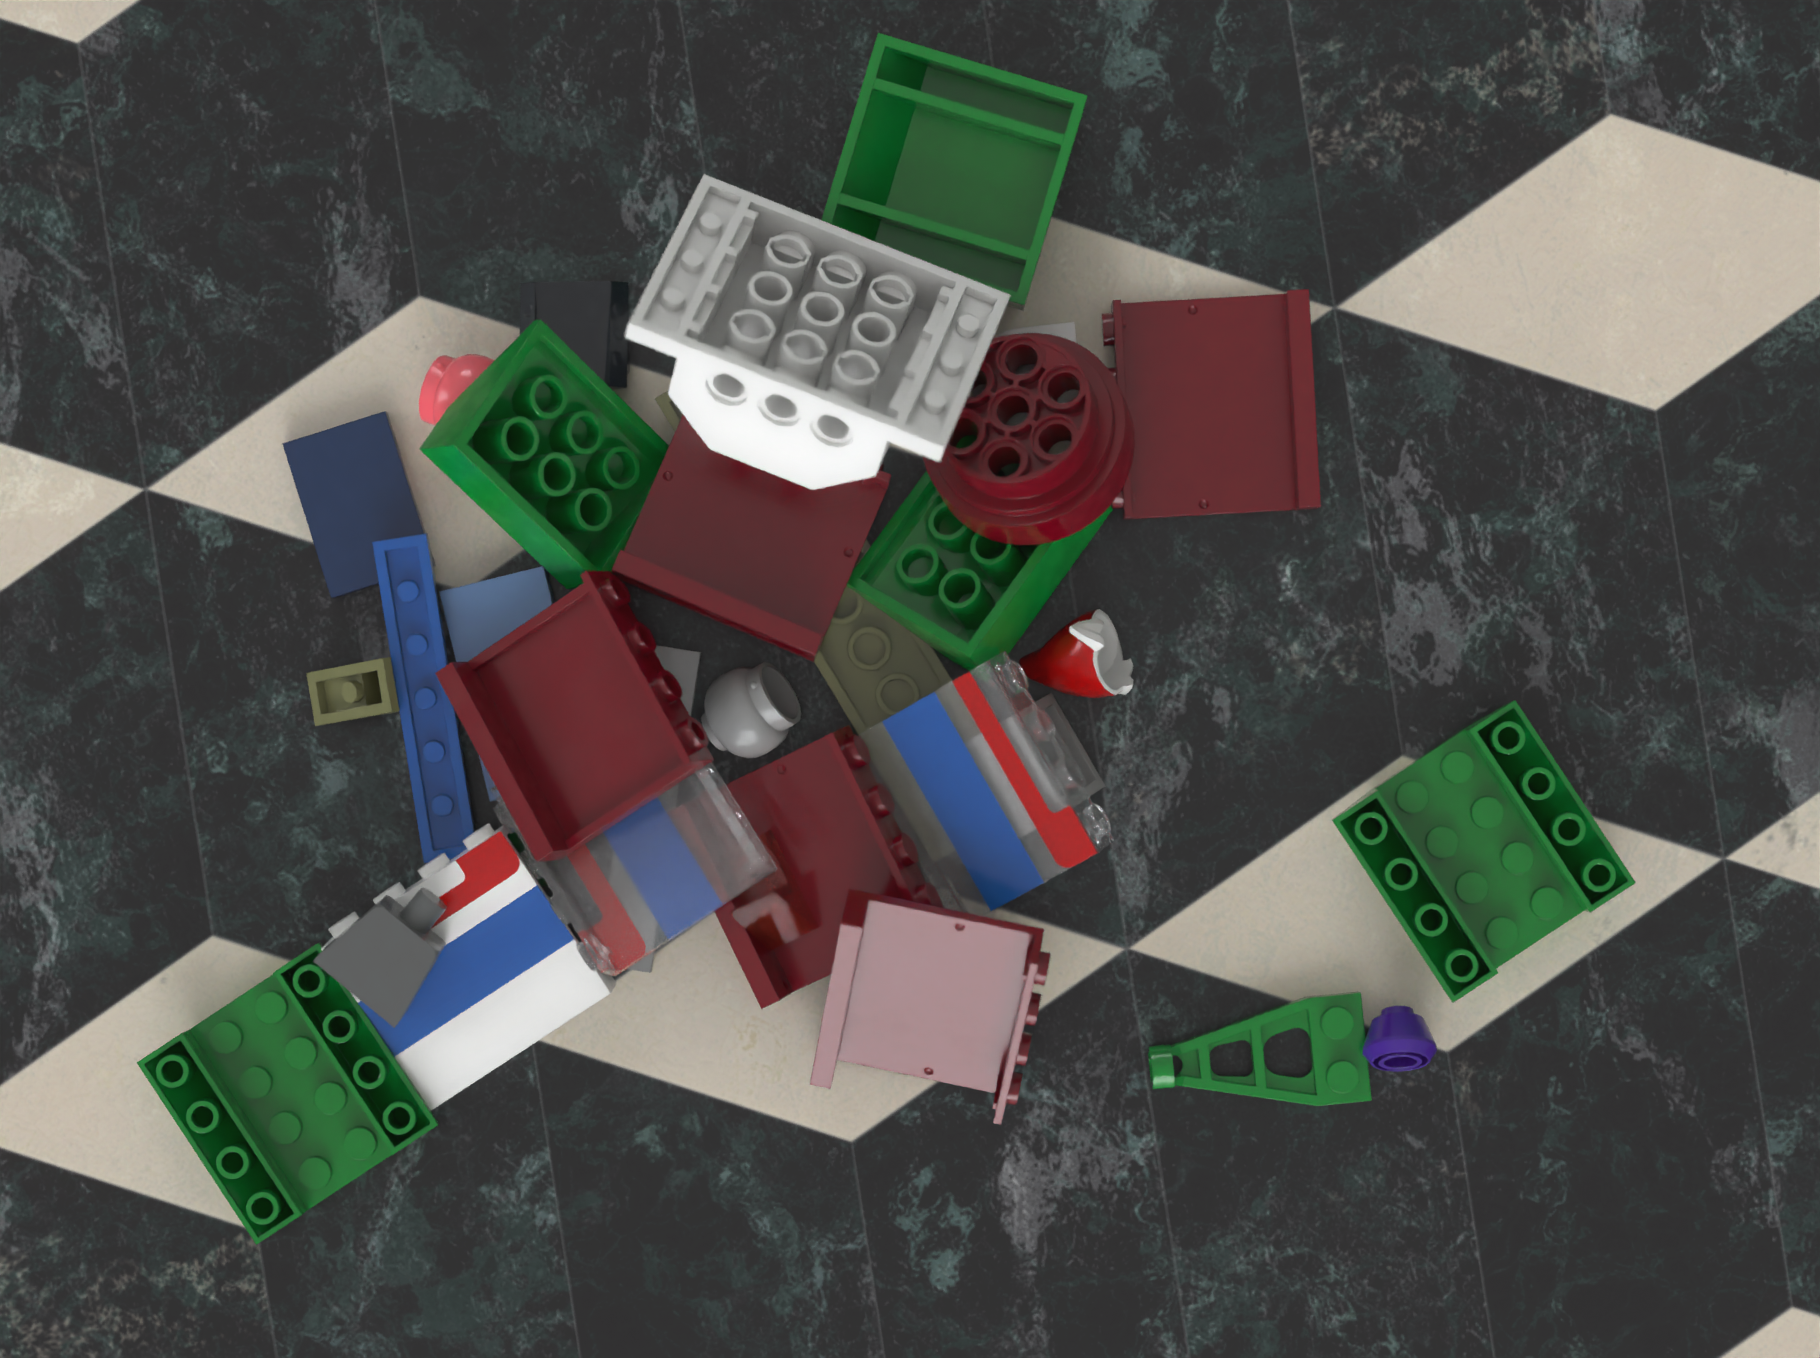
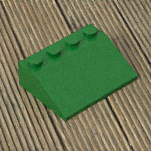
[419,319,669,589]
[847,435,1113,682]

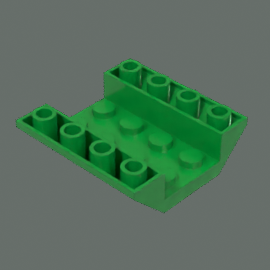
[1332,700,1636,1003]
[137,942,439,1245]

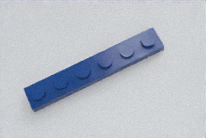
[372,533,475,863]

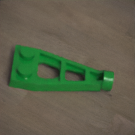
[1148,991,1372,1106]

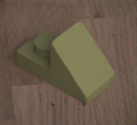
[306,657,399,726]

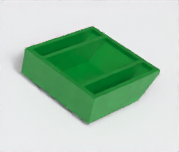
[822,33,1088,311]

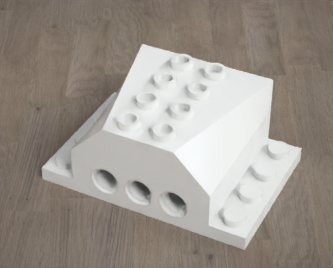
[625,174,1011,490]

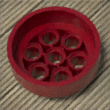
[922,333,1135,545]

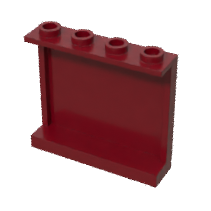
[435,571,714,862]

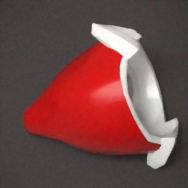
[1019,609,1133,698]

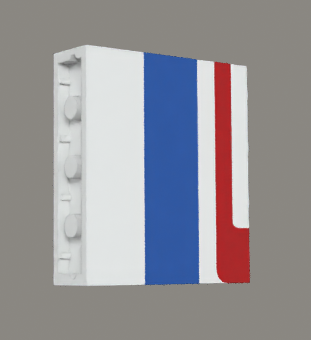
[321,822,616,1110]

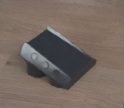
[520,281,630,390]

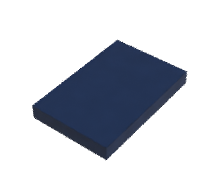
[282,411,436,598]

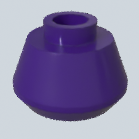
[1362,1006,1437,1072]

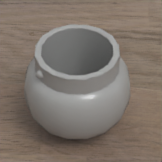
[701,662,801,758]

